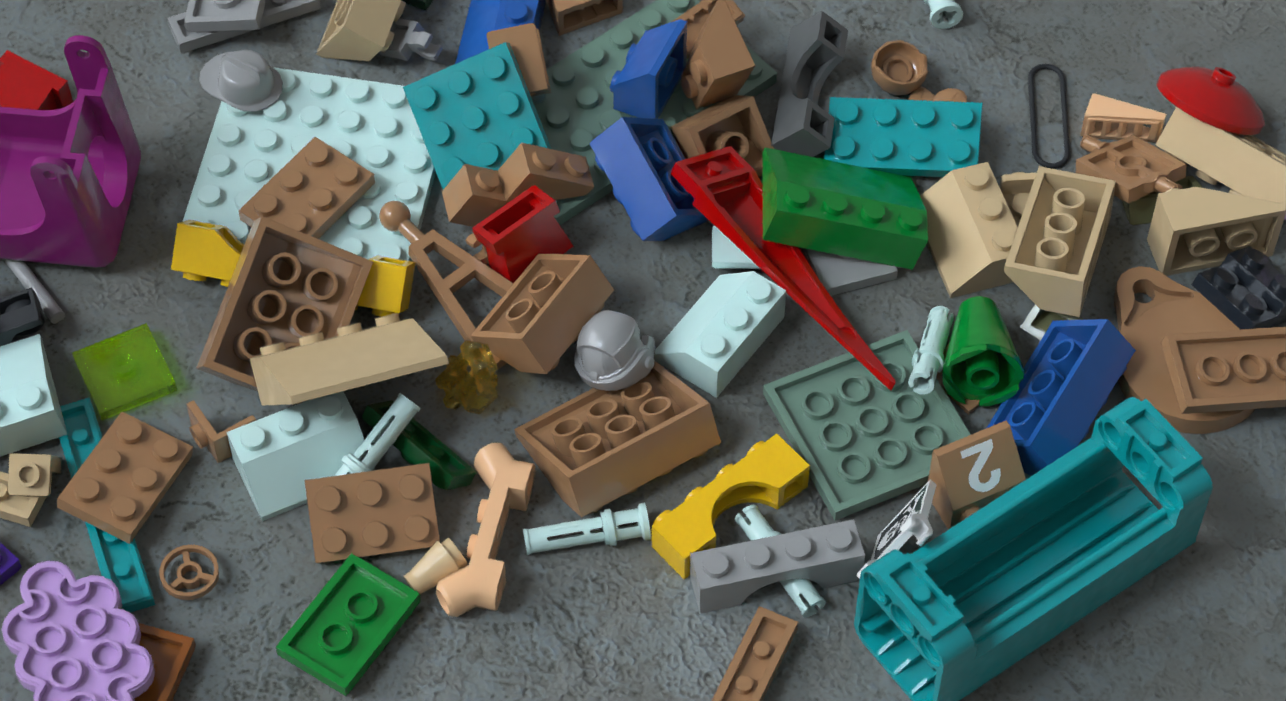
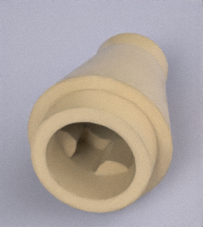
[403,538,468,595]

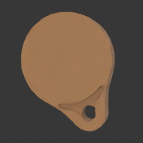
[1114,266,1255,434]

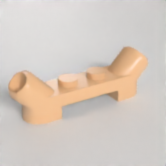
[436,443,535,617]

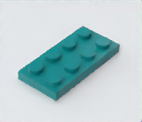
[824,97,983,177]

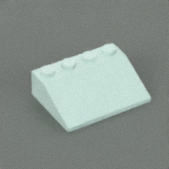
[0,334,67,457]

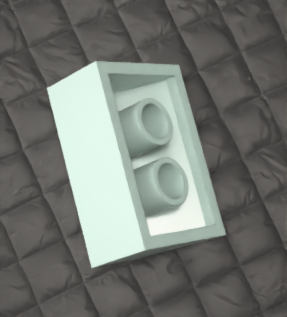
[654,271,786,398]
[227,391,375,521]

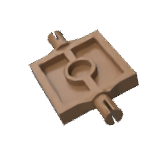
[1076,134,1186,203]

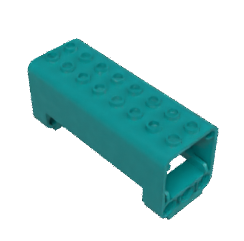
[854,397,1213,701]

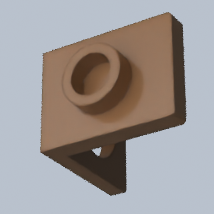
[186,400,256,463]

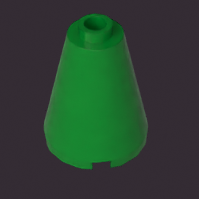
[942,296,1024,406]

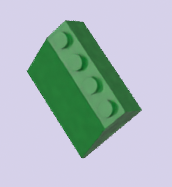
[763,147,928,270]

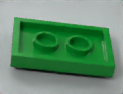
[276,553,421,696]

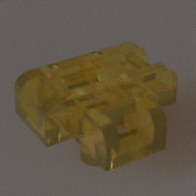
[435,340,499,415]

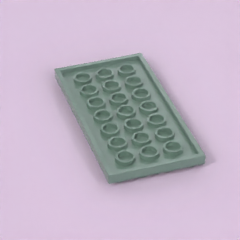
[531,0,777,225]

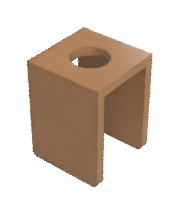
[486,23,551,97]

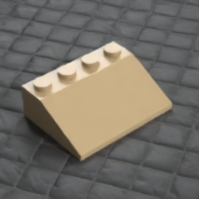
[250,313,449,406]

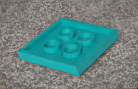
[403,42,551,189]

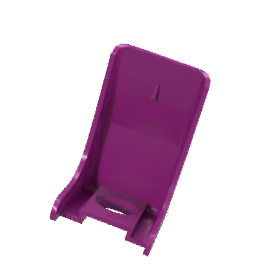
[0,35,141,268]

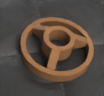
[159,545,219,600]

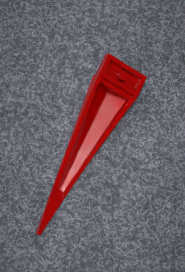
[671,146,896,391]

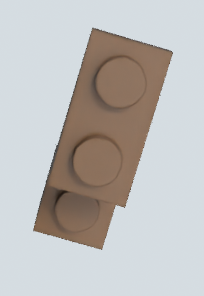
[442,143,594,227]

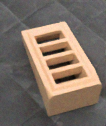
[1080,93,1166,143]

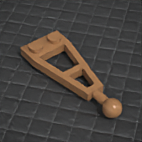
[379,201,513,372]

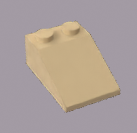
[1147,187,1286,276]

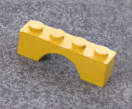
[651,433,810,579]

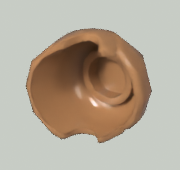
[871,40,928,96]

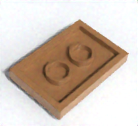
[238,137,375,239]
[57,412,193,544]
[304,463,440,563]

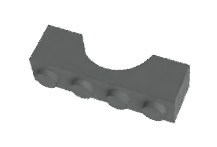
[771,11,848,157]

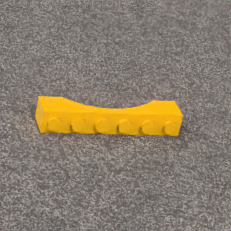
[171,219,416,317]

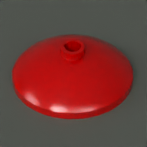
[1157,66,1265,135]

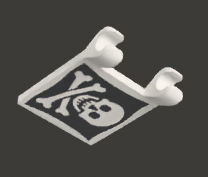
[857,479,937,578]

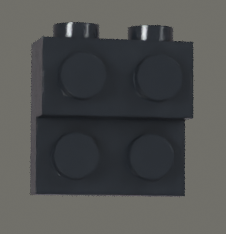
[1191,246,1286,330]

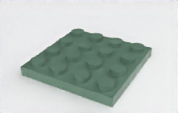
[763,330,971,521]

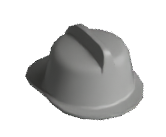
[199,50,283,112]

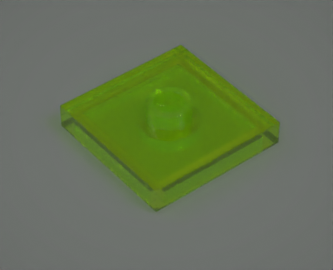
[72,323,178,421]

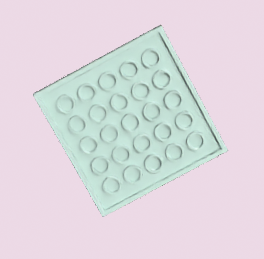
[182,67,436,261]

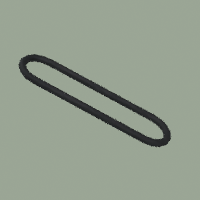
[1028,63,1070,169]

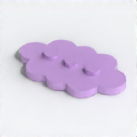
[2,561,155,701]

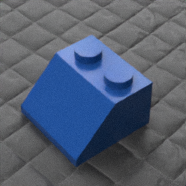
[610,19,687,119]

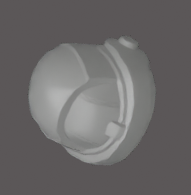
[574,310,656,391]

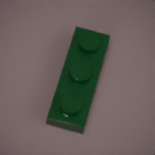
[361,400,477,491]

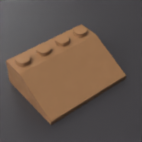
[196,216,373,405]
[514,360,721,518]

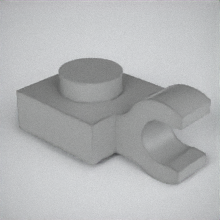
[379,18,443,61]

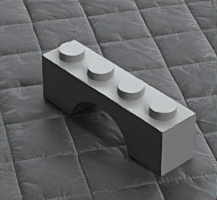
[690,519,865,614]

